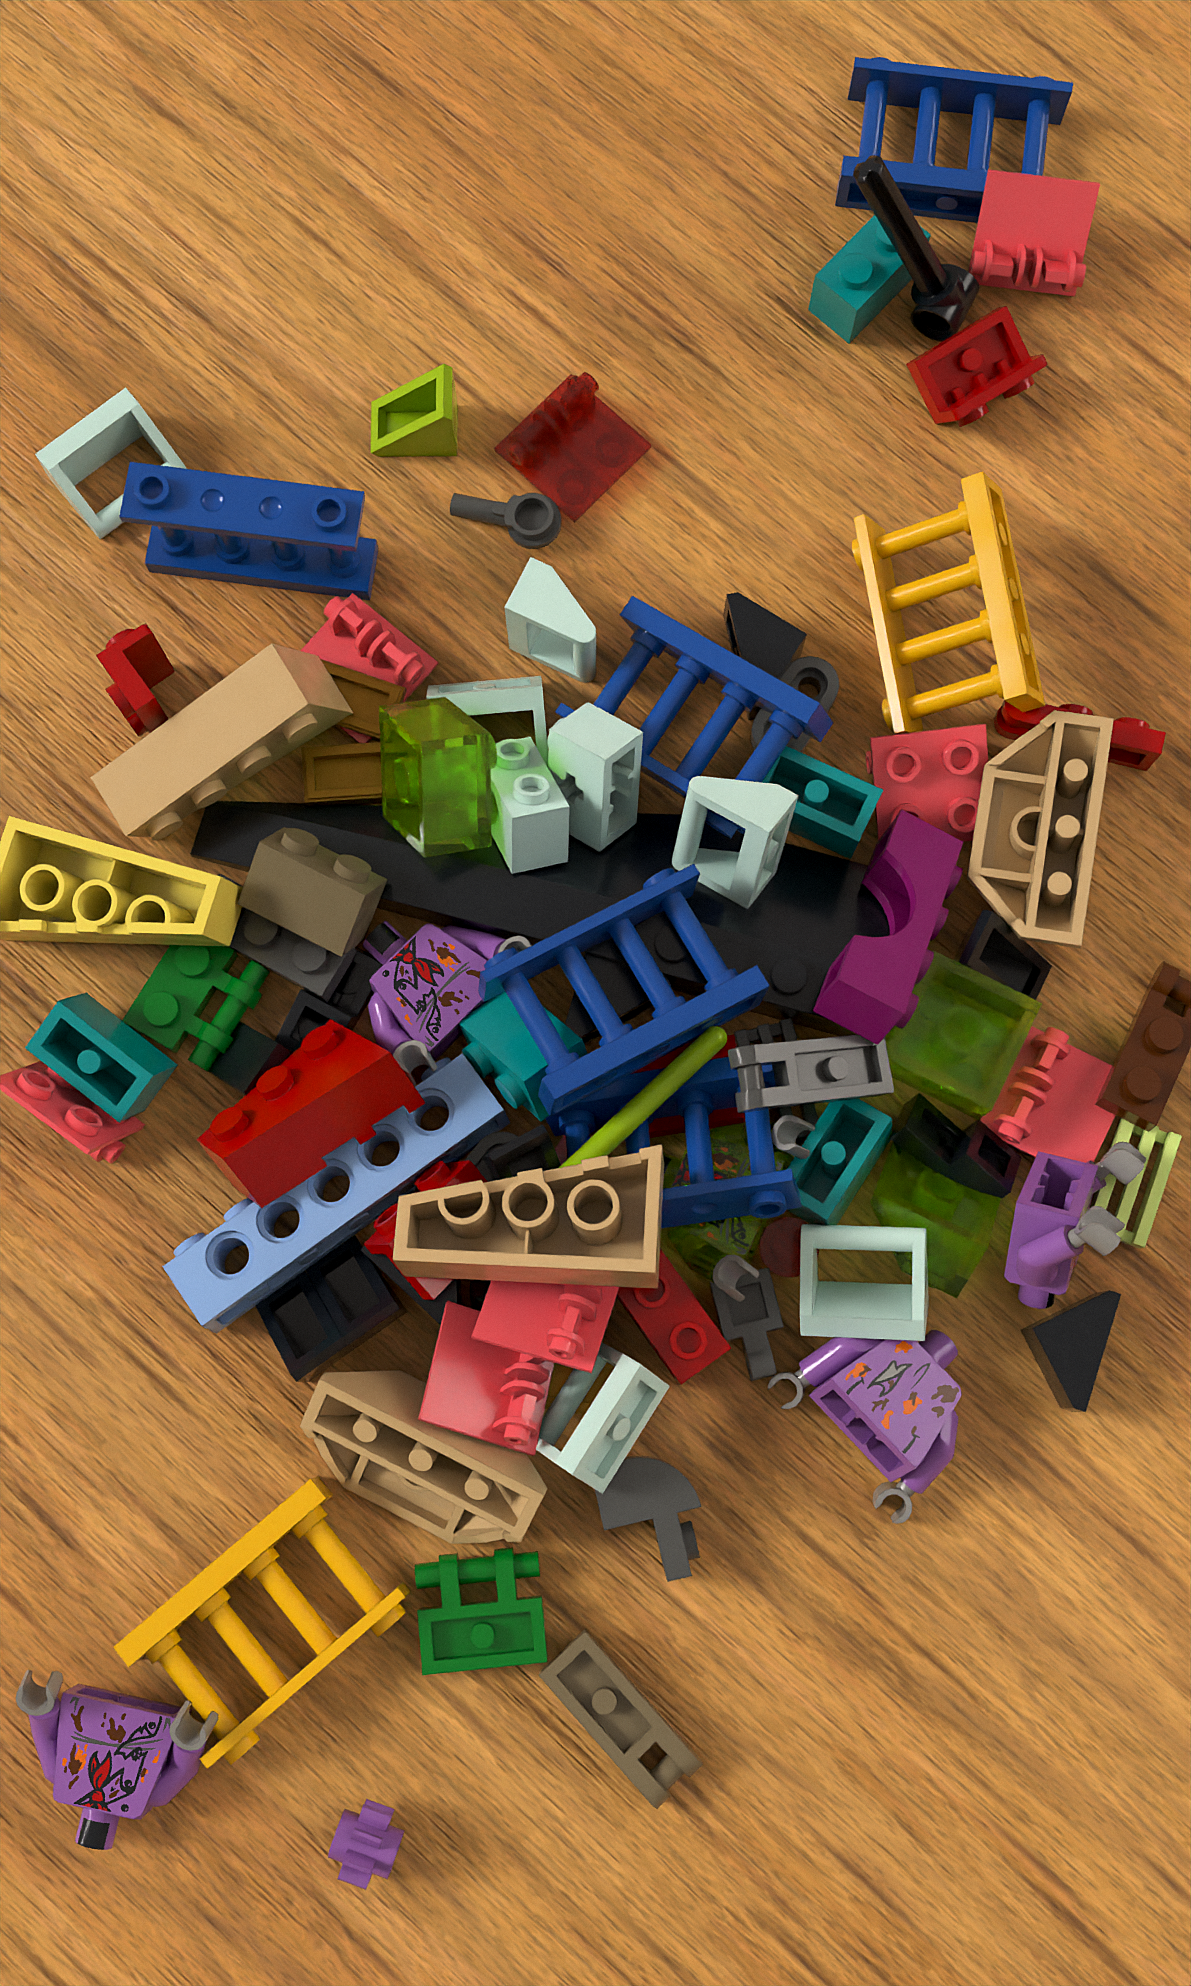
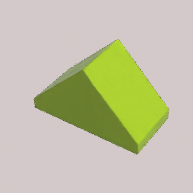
[371,364,458,457]

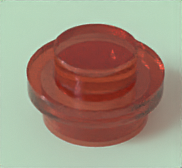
[759,1217,819,1278]

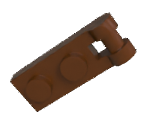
[1095,961,1191,1132]

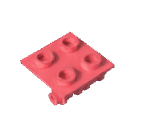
[968,169,1100,297]
[301,593,438,743]
[865,723,988,842]
[980,1023,1115,1163]
[0,1061,145,1164]
[471,1281,619,1374]
[418,1301,554,1456]

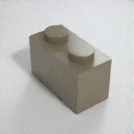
[237,827,388,957]

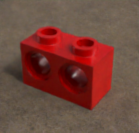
[617,1248,731,1385]

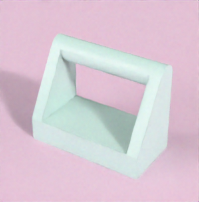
[35,387,187,540]
[504,557,596,683]
[426,676,548,785]
[672,776,799,909]
[800,1224,929,1341]
[536,1343,670,1494]

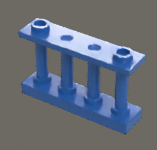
[835,57,1073,223]
[119,462,379,600]
[555,596,833,838]
[478,864,770,1116]
[545,1057,802,1229]

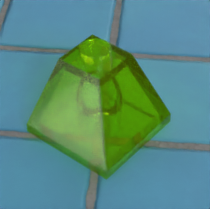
[870,1141,1001,1298]

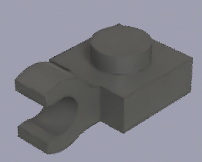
[709,1267,784,1381]

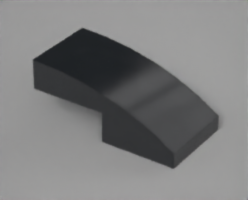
[275,946,383,1052]
[890,1093,1022,1198]

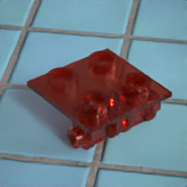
[494,372,651,523]

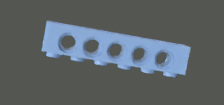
[162,1053,510,1334]

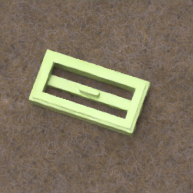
[1089,1118,1182,1249]

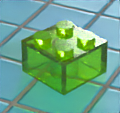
[379,697,498,858]
[885,950,1042,1120]

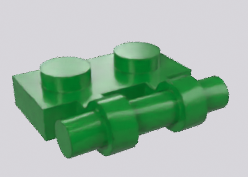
[122,945,270,1072]
[415,1547,548,1675]

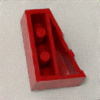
[196,1019,425,1208]

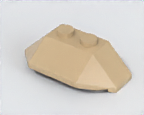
[967,710,1114,948]
[300,1370,548,1544]

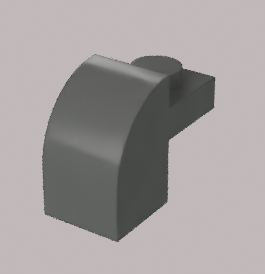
[595,1456,701,1582]

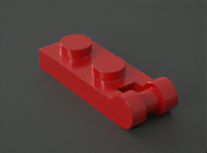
[994,700,1166,771]

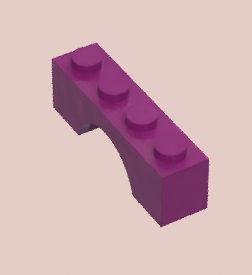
[813,809,963,1045]

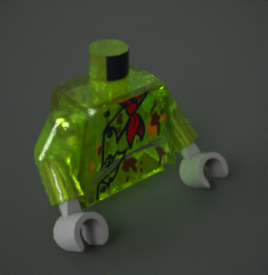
[663,1115,815,1302]

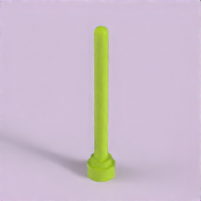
[559,1026,727,1168]

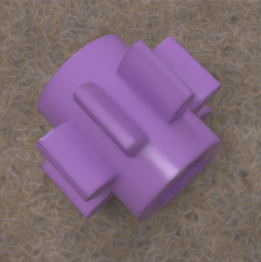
[328,1799,404,1890]

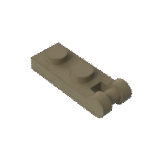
[539,1629,703,1809]

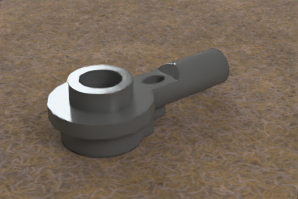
[450,493,562,549]

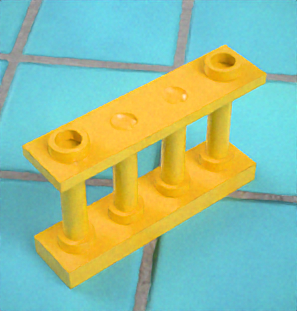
[852,471,1045,734]
[113,1476,411,1769]

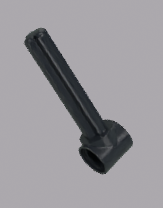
[853,155,980,342]

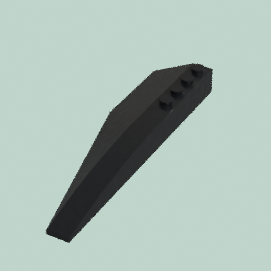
[190,801,890,1036]

